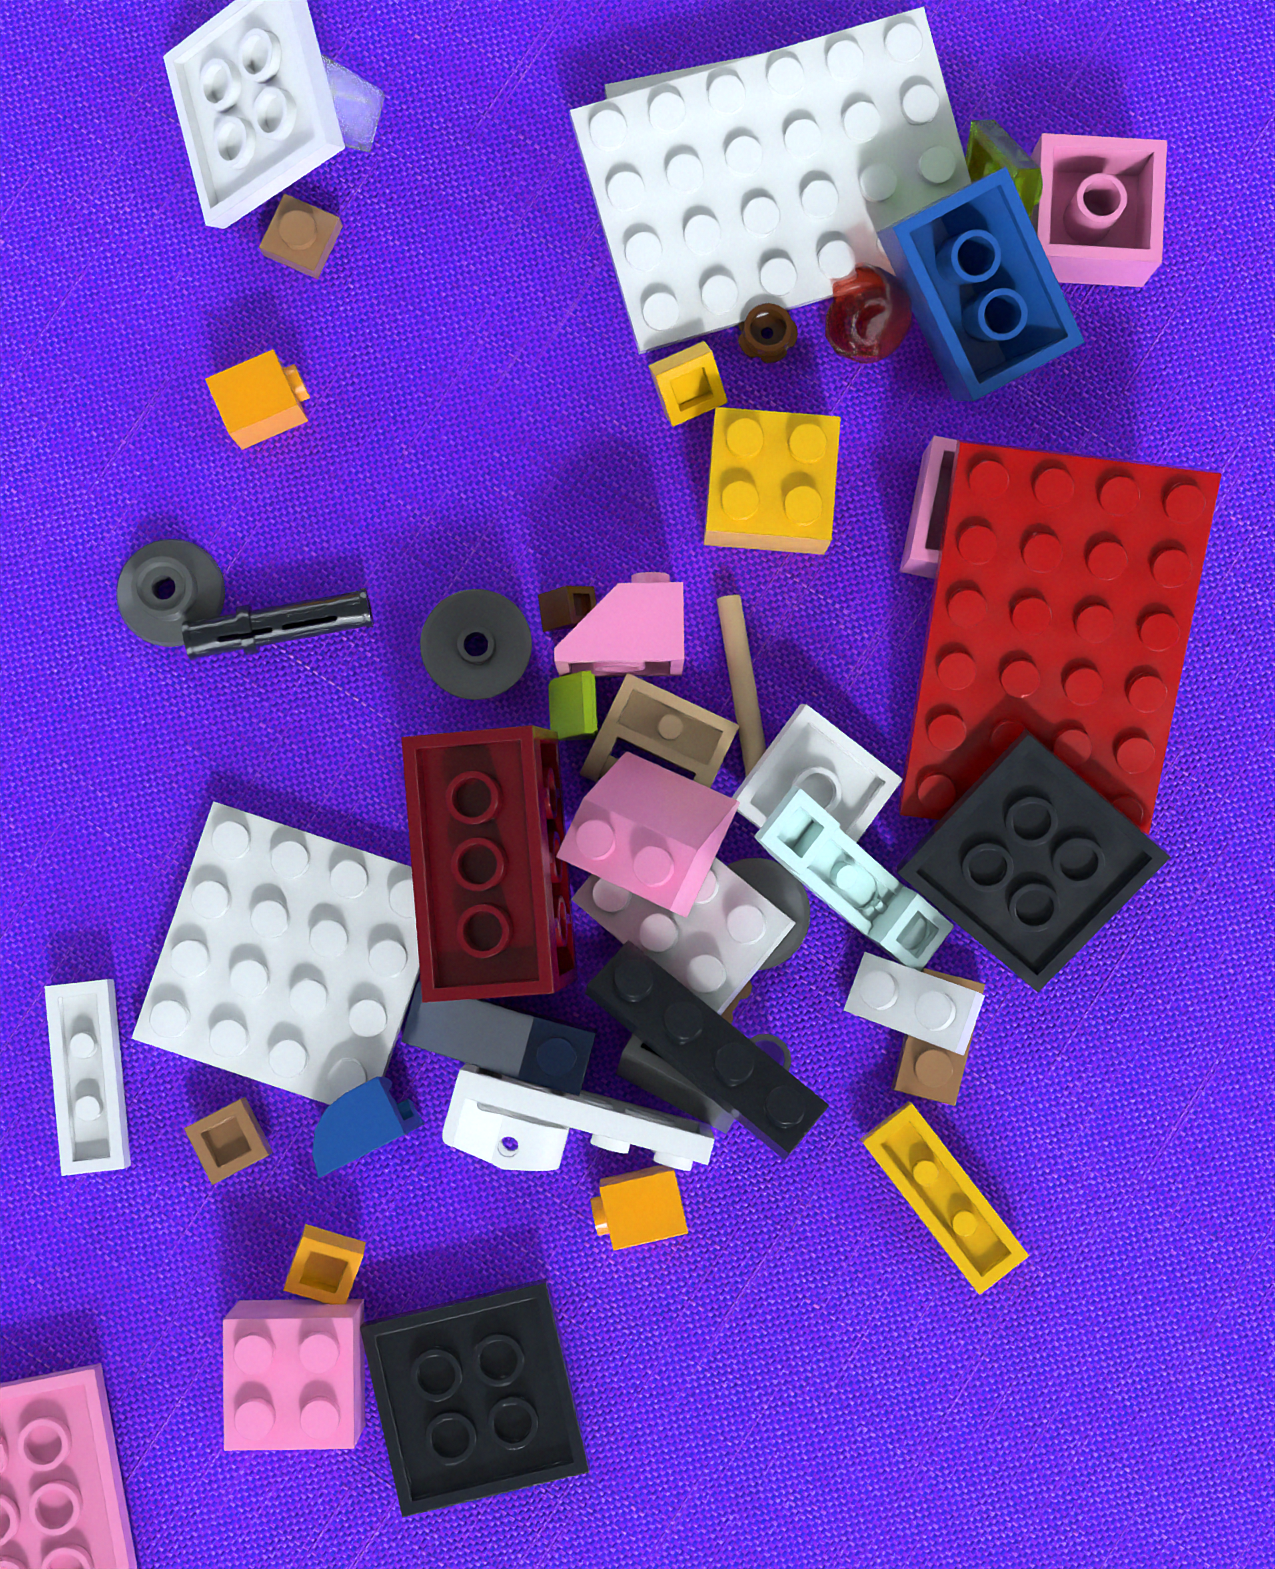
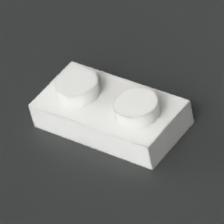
[844,952,985,1055]

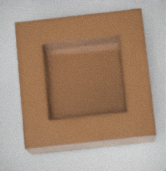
[259,193,343,279]
[184,1097,273,1185]

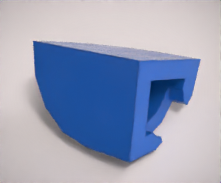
[312,1076,425,1178]

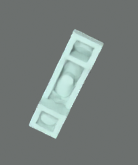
[754,785,954,972]

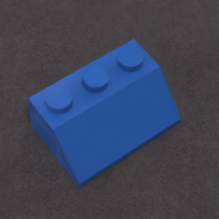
[876,167,1085,401]

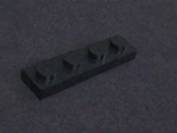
[585,940,829,1160]

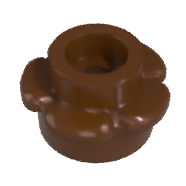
[738,303,798,363]

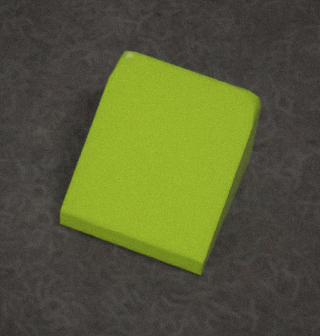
[548,670,598,741]

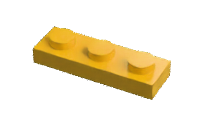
[860,1101,1029,1295]

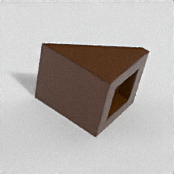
[538,585,597,632]

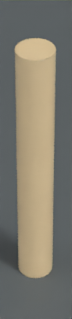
[716,595,766,777]

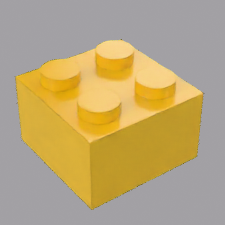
[704,407,841,555]

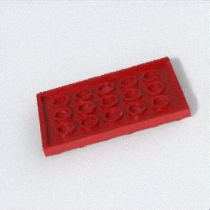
[898,439,1222,835]

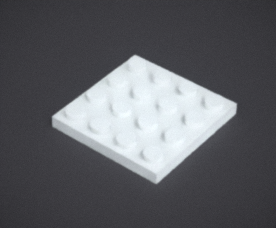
[131,801,420,1105]

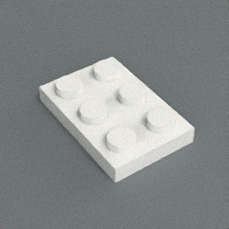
[571,857,796,1015]

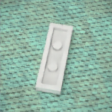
[44,979,131,1176]

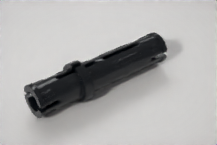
[182,588,374,660]

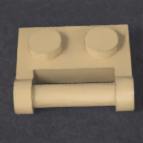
[580,673,740,788]

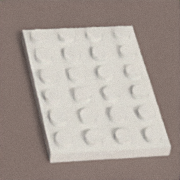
[570,6,971,354]

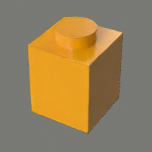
[205,349,310,450]
[590,1165,688,1251]

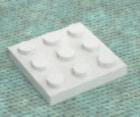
[163,0,345,229]

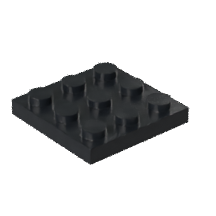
[896,729,1171,992]
[360,1278,590,1518]

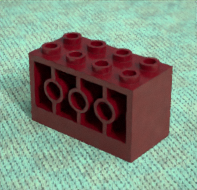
[401,725,578,1003]

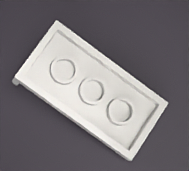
[442,1063,715,1171]

